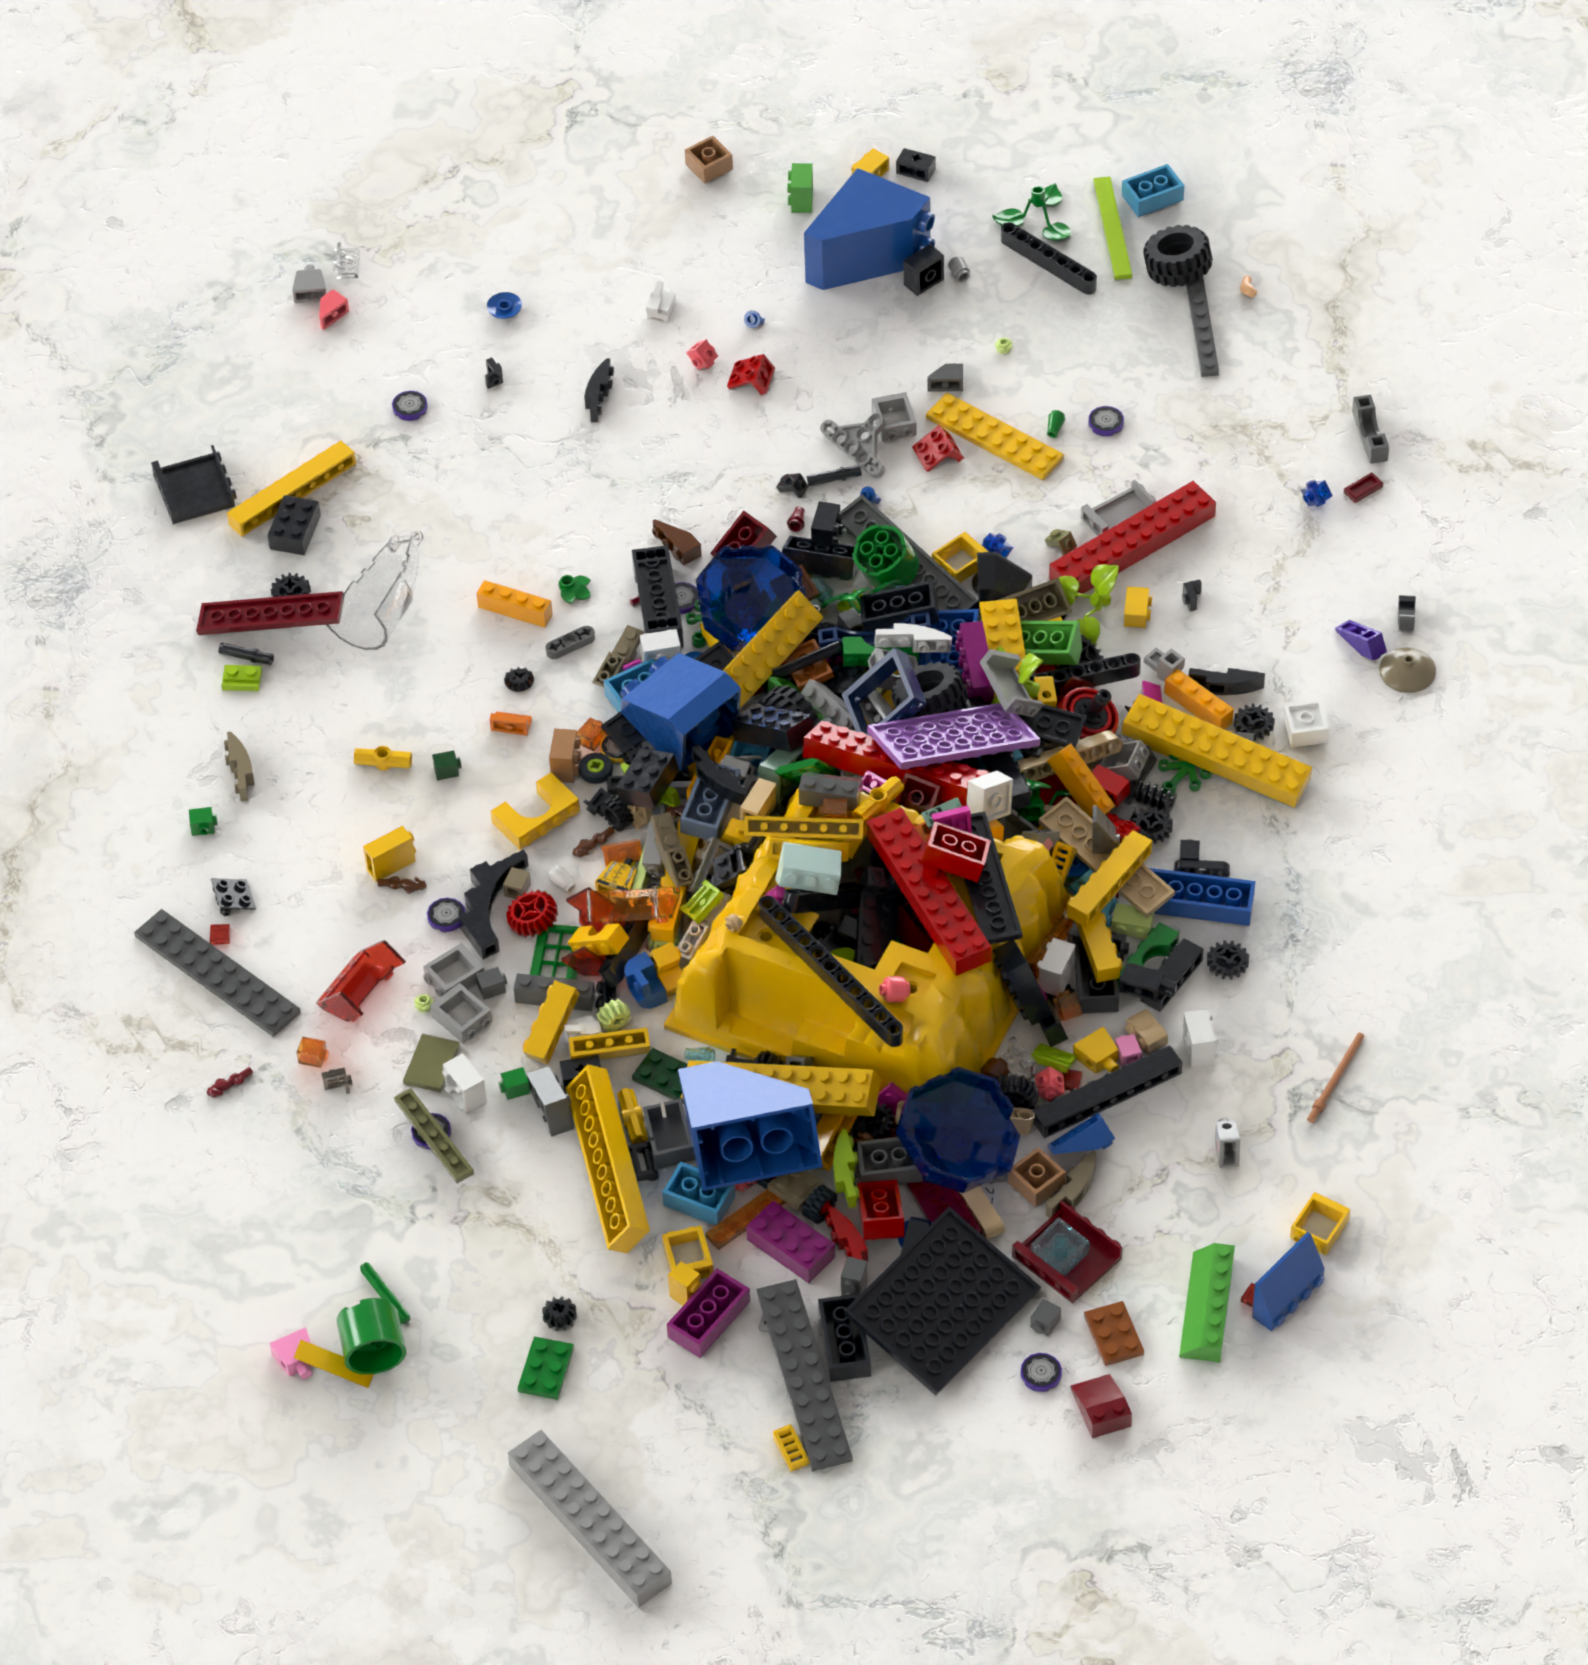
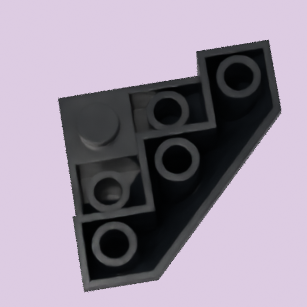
[977,552,1033,611]

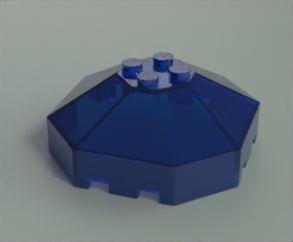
[696,545,807,652]
[896,1067,1021,1193]

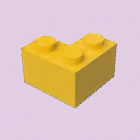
[649,942,683,997]

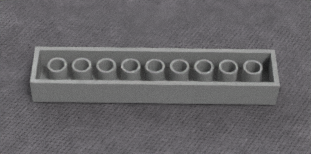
[508,1430,672,1608]

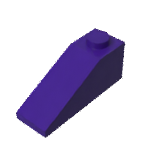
[1335,620,1387,660]

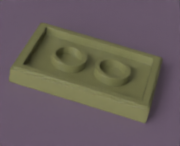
[403,1034,460,1093]

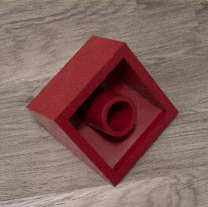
[894,772,942,815]

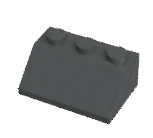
[798,772,864,811]

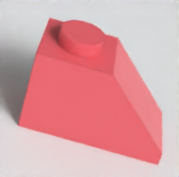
[319,289,349,330]

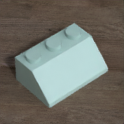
[775,842,841,895]

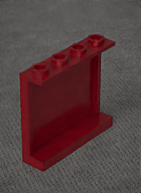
[1012,1201,1123,1304]

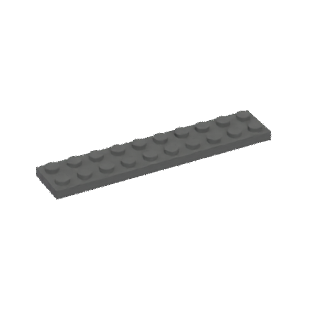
[841,495,979,610]
[134,909,301,1037]
[757,1279,853,1472]

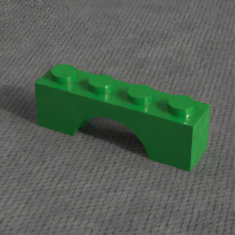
[842,637,919,667]
[1117,922,1180,987]

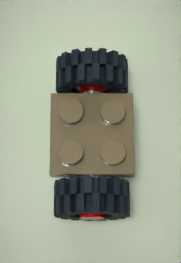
[756,1170,838,1224]

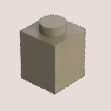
[503,867,531,900]

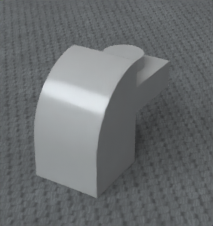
[1143,647,1185,681]

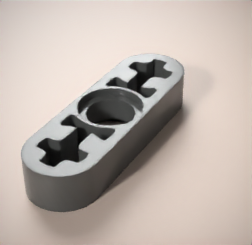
[546,626,595,659]

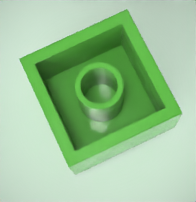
[787,163,813,213]

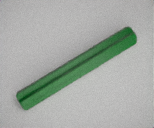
[360,1262,411,1324]

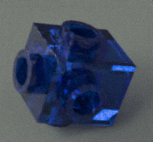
[1301,479,1333,507]
[982,533,1014,558]

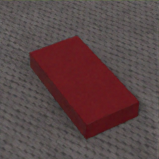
[1343,472,1383,503]

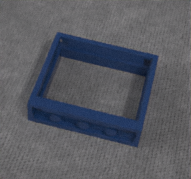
[842,647,927,736]

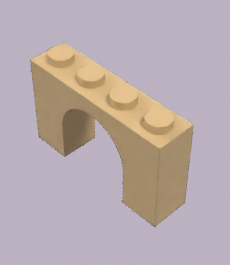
[740,778,777,859]

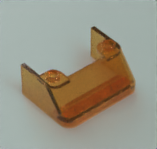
[587,886,680,926]

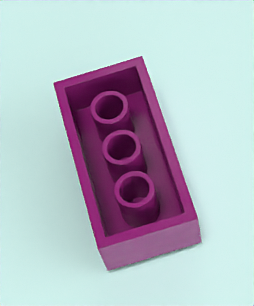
[955,621,995,705]
[746,1201,835,1284]
[666,1268,750,1358]

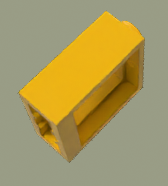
[932,532,989,583]
[1290,1192,1350,1255]
[662,1225,714,1279]

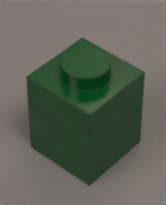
[432,750,462,781]

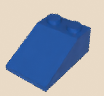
[1047,1113,1115,1154]

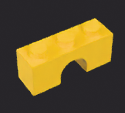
[567,924,629,957]

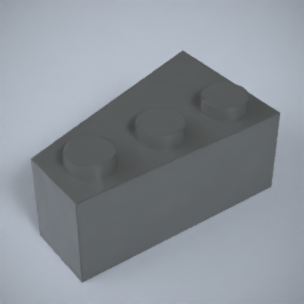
[526,1066,574,1137]

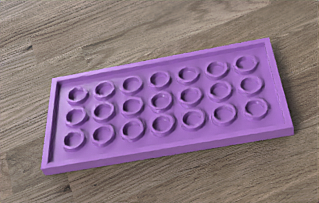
[867,703,1040,770]

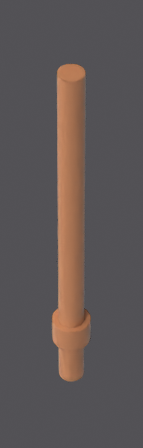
[1307,1032,1365,1123]

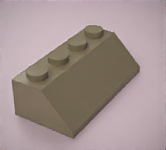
[999,578,1072,621]

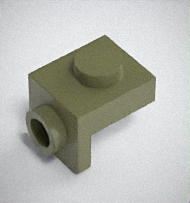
[1044,529,1077,556]

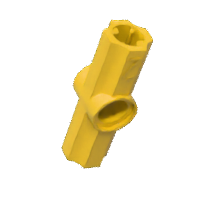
[353,746,413,771]
[852,776,904,824]
[617,1088,648,1144]

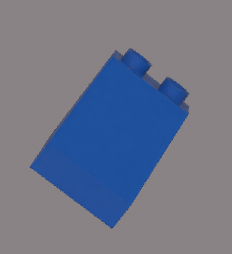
[804,168,935,290]
[620,653,741,771]
[678,1061,823,1191]

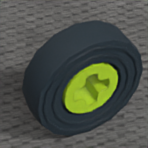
[579,752,613,784]

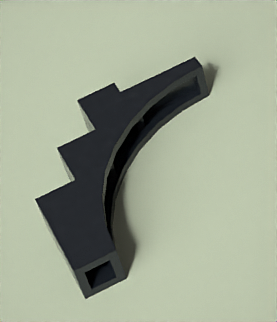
[458,850,529,960]

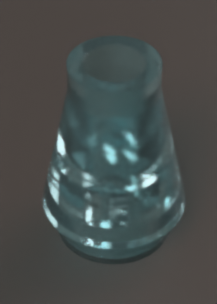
[684,1047,715,1061]

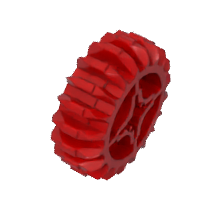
[506,889,559,938]

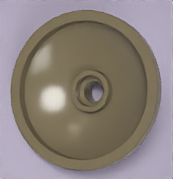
[1379,647,1436,693]

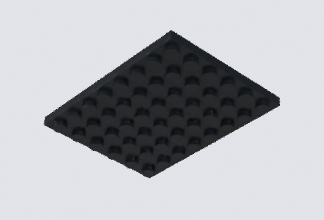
[843,1207,1041,1396]

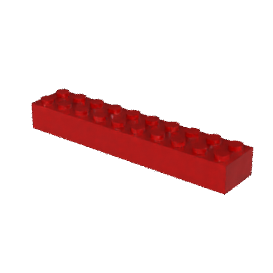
[1049,481,1216,598]
[803,721,989,807]
[866,807,992,976]

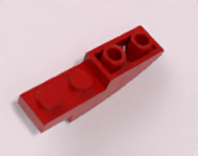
[825,1206,868,1261]

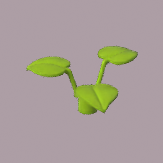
[1059,564,1119,644]
[990,647,1043,705]

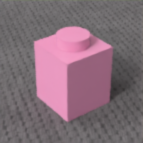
[1115,1034,1142,1067]

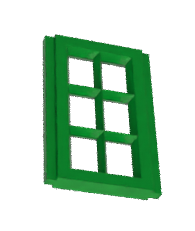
[775,758,841,786]
[530,924,581,980]

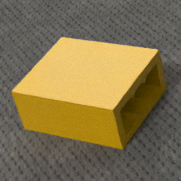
[363,825,416,882]

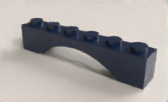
[818,612,933,658]

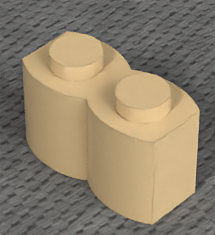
[1125,1009,1168,1054]

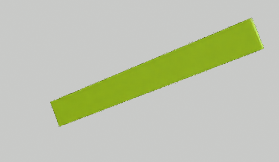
[1093,176,1132,280]

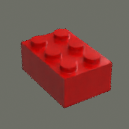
[921,821,991,882]
[857,1180,904,1240]

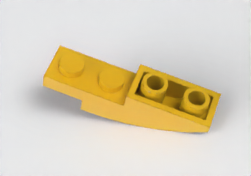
[768,837,850,862]

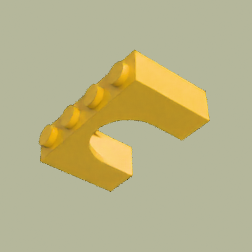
[490,772,580,850]

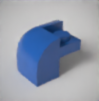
[624,951,668,1009]

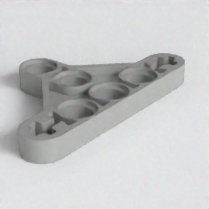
[820,413,886,478]

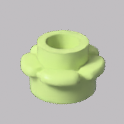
[995,338,1012,354]
[414,994,434,1012]

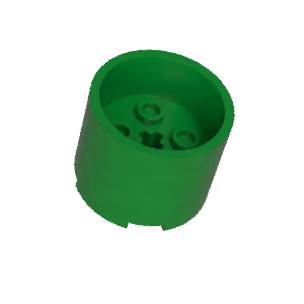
[852,524,919,591]
[336,1298,406,1375]

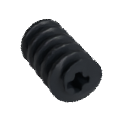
[1134,779,1177,814]

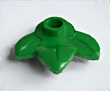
[558,575,591,604]

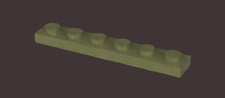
[394,1088,474,1183]

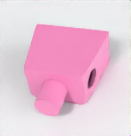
[269,1328,313,1379]

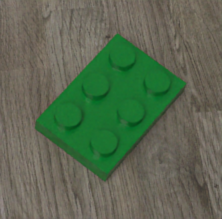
[517,1336,574,1400]

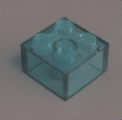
[1031,1217,1090,1277]

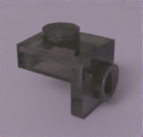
[321,1067,353,1094]

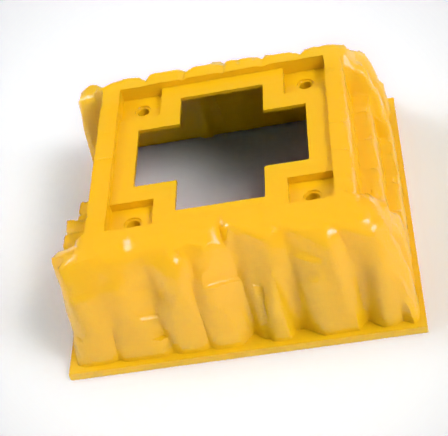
[664,788,1075,1135]

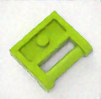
[679,879,725,924]

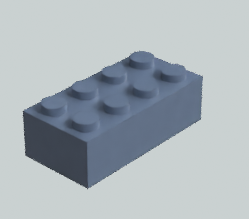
[680,763,741,840]

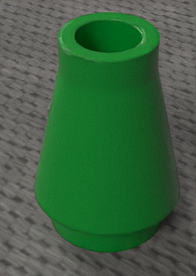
[1047,410,1066,438]

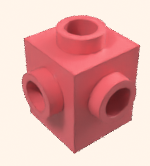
[686,339,718,370]
[1035,1066,1064,1102]

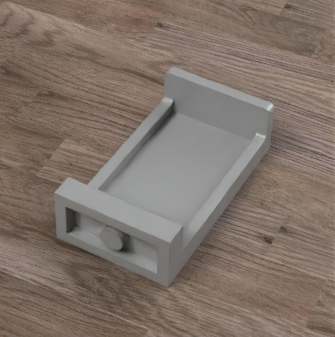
[1081,480,1156,536]
[980,649,1043,717]

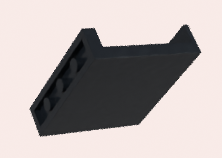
[151,445,237,524]

